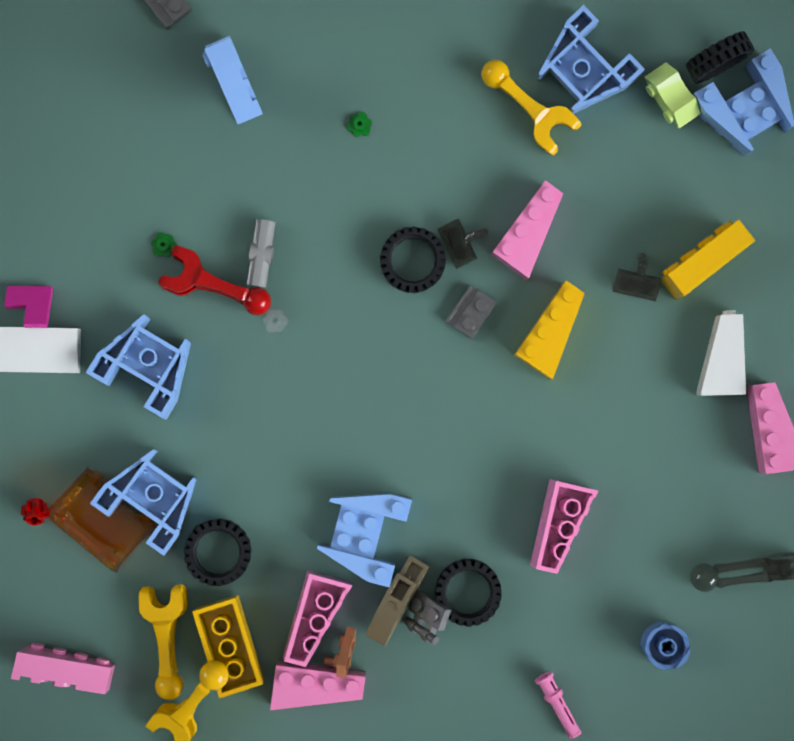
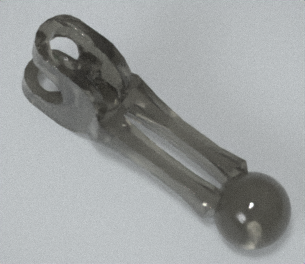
[690,552,794,592]

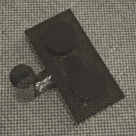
[438,219,488,269]
[612,253,662,301]

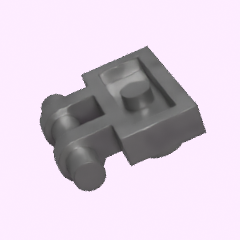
[403,590,451,645]

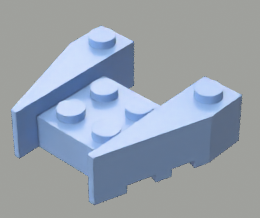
[537,5,645,114]
[202,36,263,124]
[693,48,794,156]
[86,314,191,420]
[90,449,197,556]
[317,493,412,587]

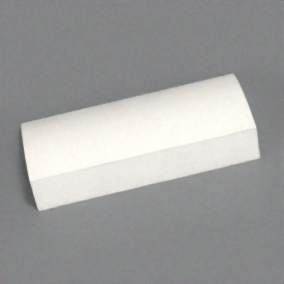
[0,327,81,373]

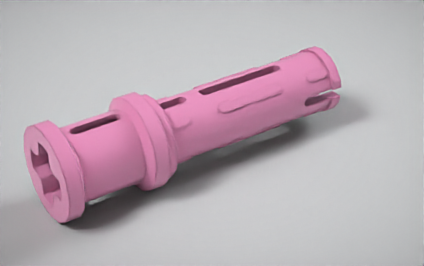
[535,671,582,739]

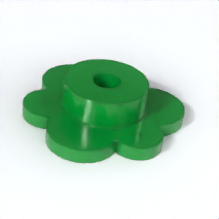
[347,112,372,137]
[151,232,177,257]

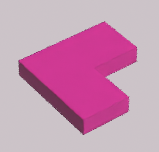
[4,286,53,328]

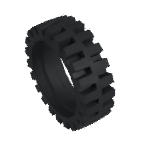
[686,31,755,84]
[380,226,446,293]
[184,519,252,586]
[435,559,502,627]

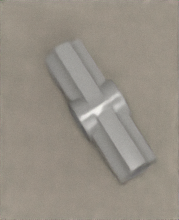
[247,219,276,288]

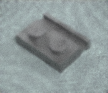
[144,0,192,30]
[445,285,497,340]

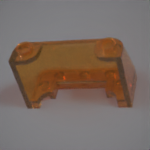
[49,467,156,573]

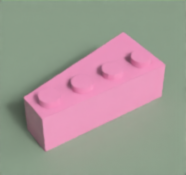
[491,180,563,281]
[746,382,794,474]
[530,479,598,574]
[283,570,352,667]
[11,642,115,694]
[270,660,366,710]

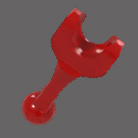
[157,245,271,315]

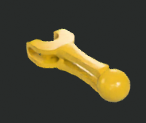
[481,60,582,156]
[139,584,188,700]
[145,660,229,741]

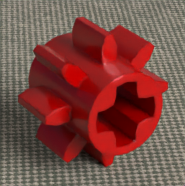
[21,498,50,526]

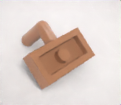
[324,627,356,678]

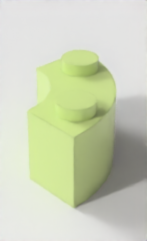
[644,62,701,128]

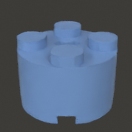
[640,620,690,670]

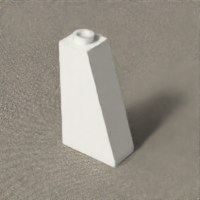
[696,310,746,396]

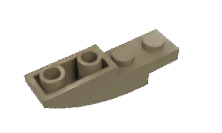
[366,556,430,647]

